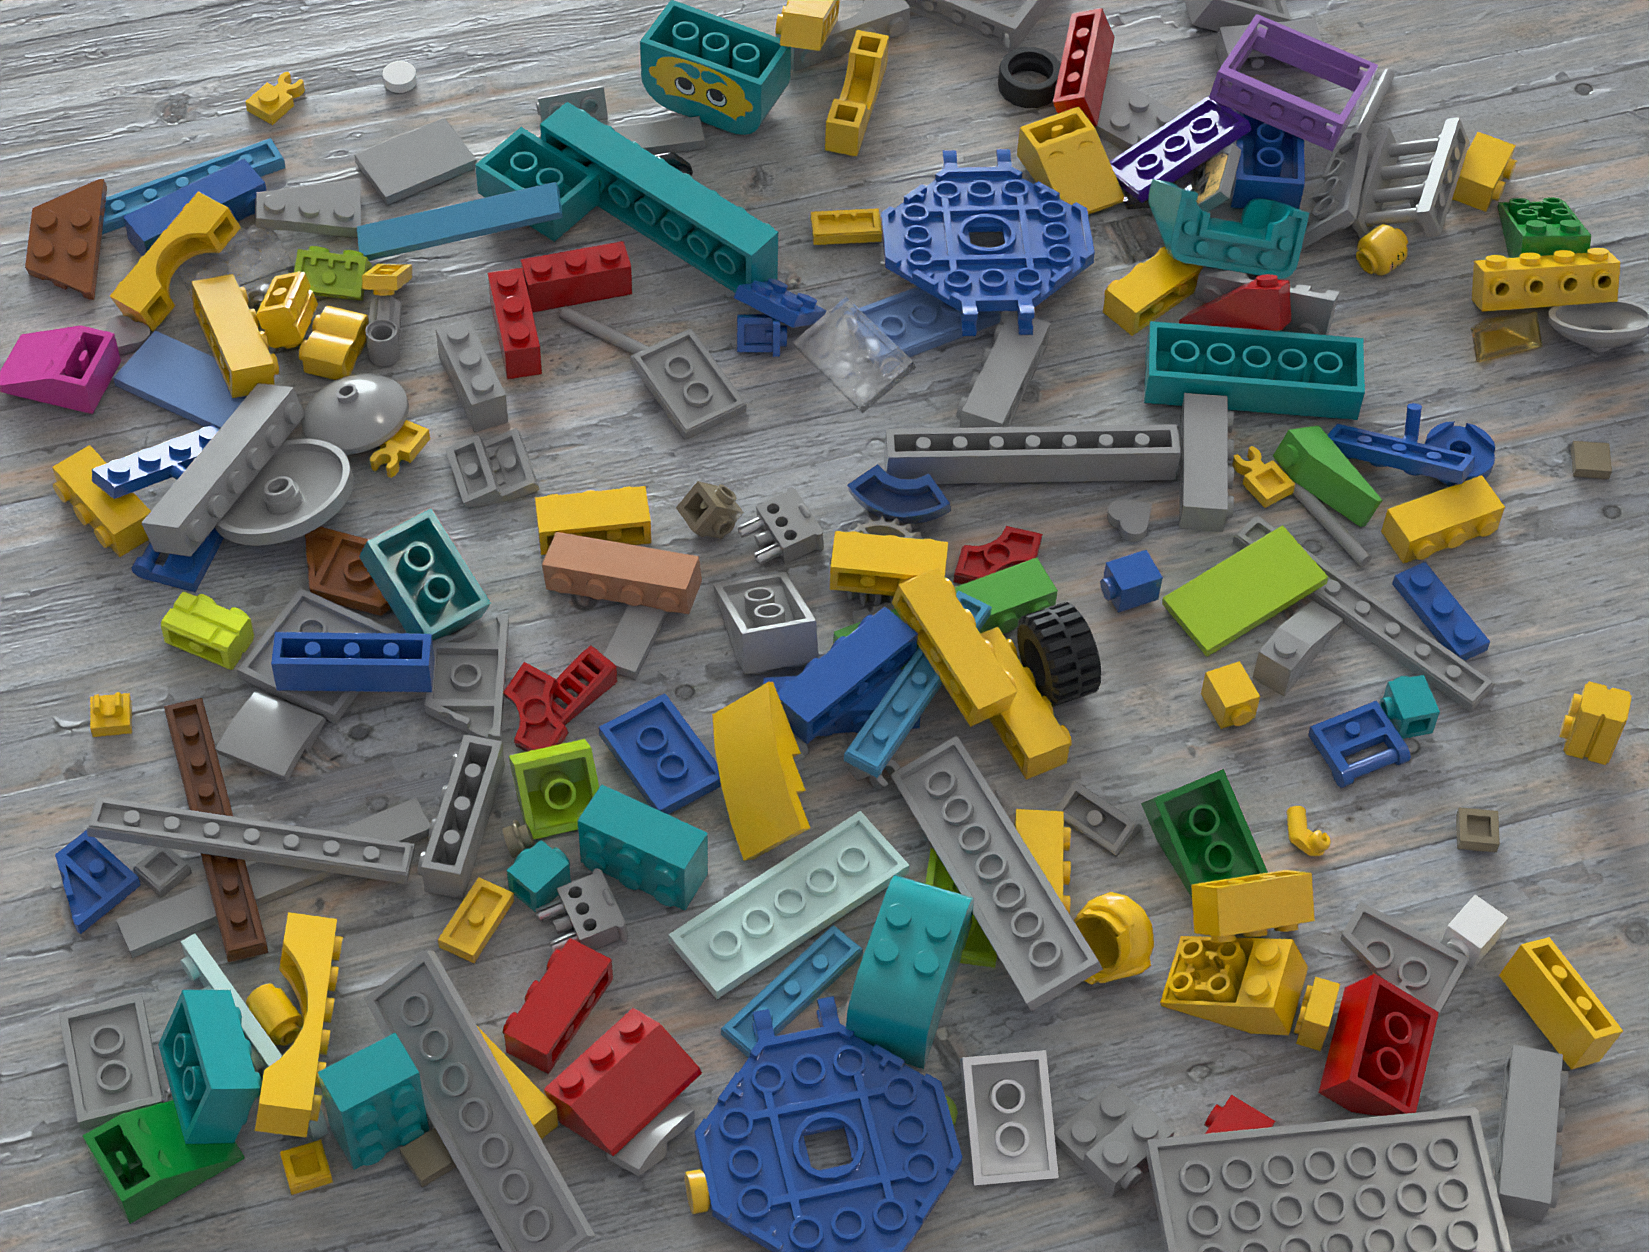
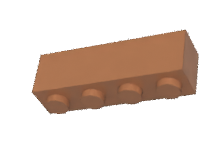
[542,532,702,614]

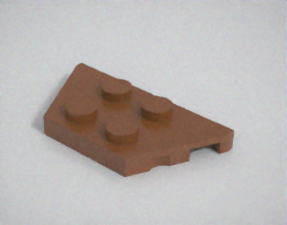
[25,179,107,300]
[305,526,391,616]

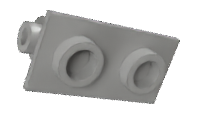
[536,86,608,123]

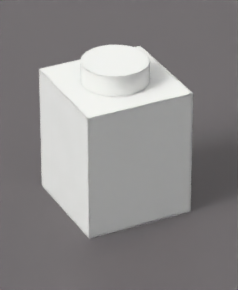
[1441,895,1508,969]

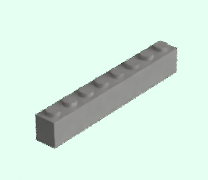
[884,424,1181,484]

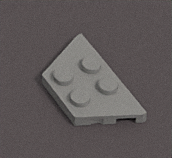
[1096,75,1180,151]
[424,614,509,741]

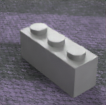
[1215,19,1322,76]
[435,318,508,433]

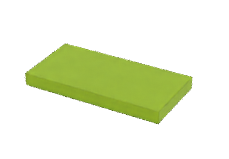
[1162,525,1328,657]

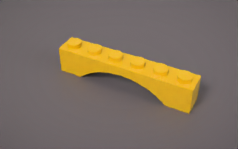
[255,912,343,1138]

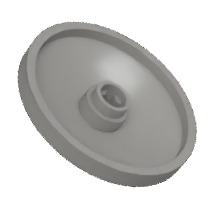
[215,439,354,546]

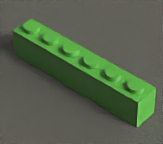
[833,558,1058,670]

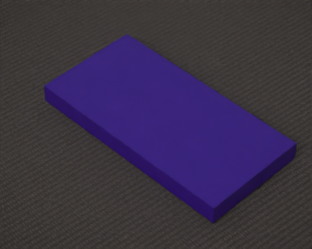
[1109,95,1251,203]

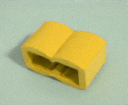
[299,306,369,380]

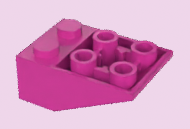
[0,325,121,414]

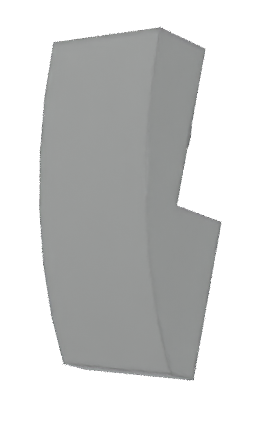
[607,1099,695,1176]

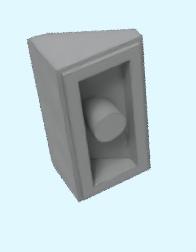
[1054,780,1143,856]

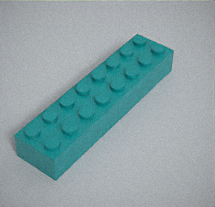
[540,102,779,293]

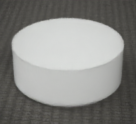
[383,61,417,93]

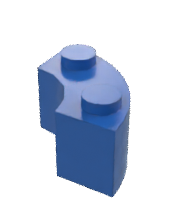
[847,464,951,524]

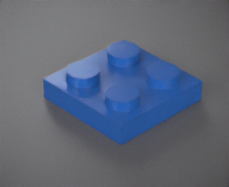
[734,278,827,328]

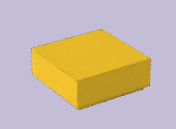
[280,1139,333,1195]

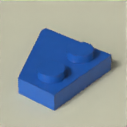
[55,830,141,934]

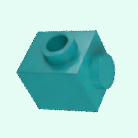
[1379,675,1440,739]
[507,840,571,913]

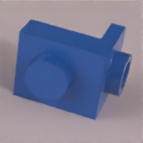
[737,314,787,357]

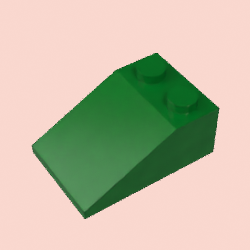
[1141,769,1268,898]

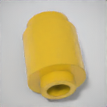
[246,983,303,1046]

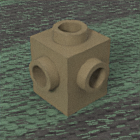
[676,481,744,539]

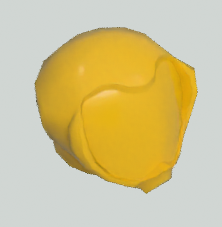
[1073,892,1154,985]

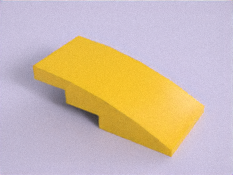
[712,682,811,861]

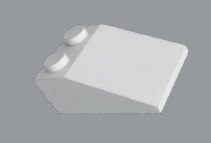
[959,1050,1059,1186]

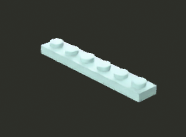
[180,933,328,1142]

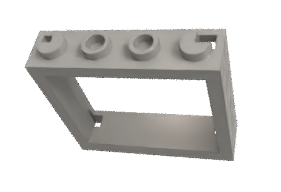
[905,0,1053,52]

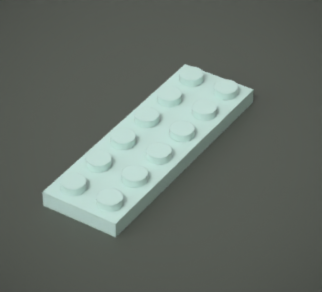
[668,811,909,999]

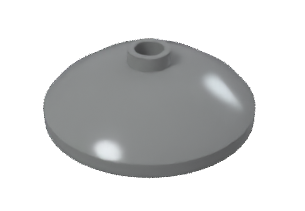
[1548,299,1649,352]
[301,373,409,455]

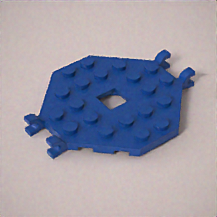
[881,149,1095,336]
[695,996,963,1252]

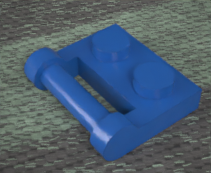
[131,527,224,593]
[1308,700,1411,788]

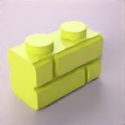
[161,592,254,670]

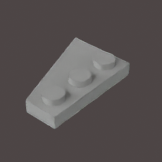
[255,179,361,238]
[1340,901,1470,1017]

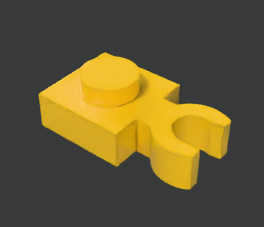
[245,72,305,125]
[370,420,431,478]
[1232,446,1295,508]

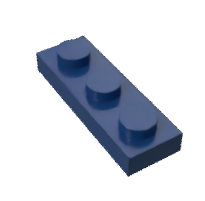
[1392,562,1490,661]

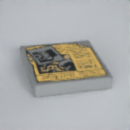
[1183,143,1241,212]

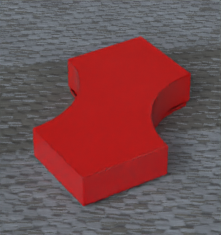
[953,526,1043,584]
[503,662,569,752]

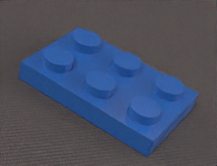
[599,693,721,814]

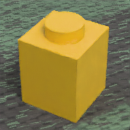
[1201,661,1260,729]

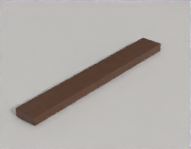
[164,698,268,962]

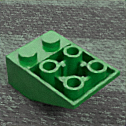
[1497,197,1592,258]
[82,1100,245,1224]

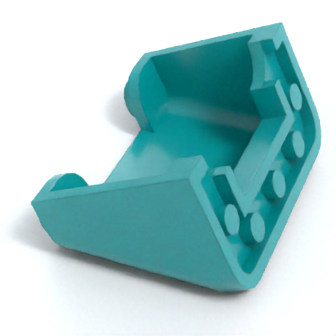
[1148,179,1310,279]

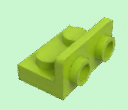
[294,246,372,301]

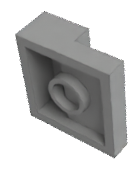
[1054,1082,1174,1198]

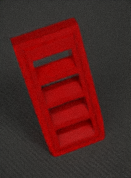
[552,645,617,725]

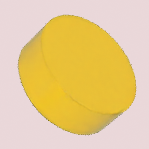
[684,1169,710,1214]

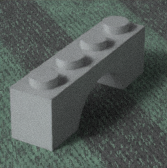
[776,0,910,72]

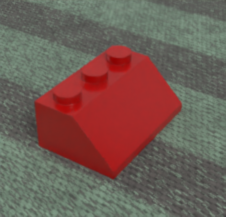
[1318,973,1439,1116]
[544,1008,702,1156]

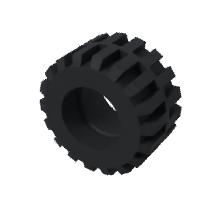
[1017,602,1101,707]

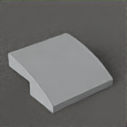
[445,428,540,507]
[215,691,326,782]

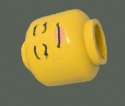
[1356,224,1408,276]

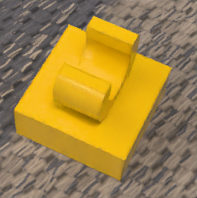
[90,692,132,737]

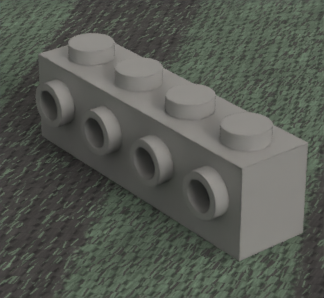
[417,734,505,899]

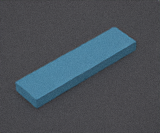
[721,925,863,1058]

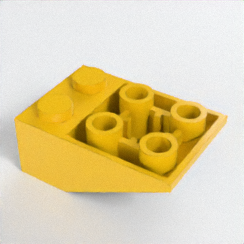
[1017,107,1125,215]
[1160,936,1308,1035]

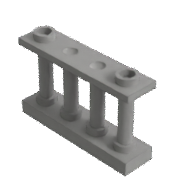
[1351,118,1470,238]

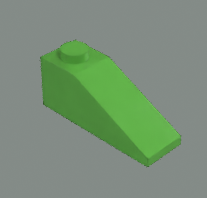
[1272,425,1383,527]

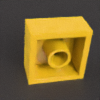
[1294,976,1340,1051]

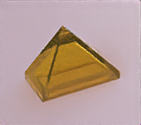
[1471,312,1543,362]

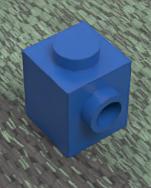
[1100,550,1163,613]

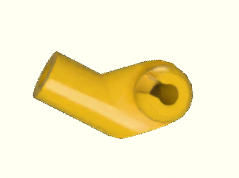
[1286,806,1331,857]

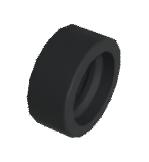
[998,47,1061,108]

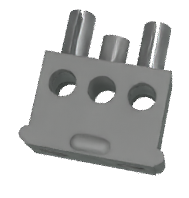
[737,487,824,564]
[535,868,629,952]

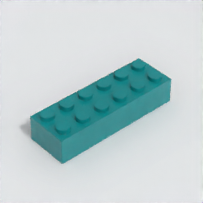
[1144,321,1365,420]

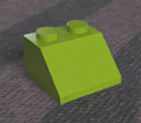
[509,739,599,840]

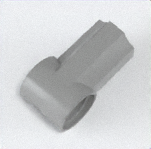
[365,295,402,367]

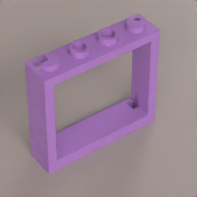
[1208,14,1378,152]

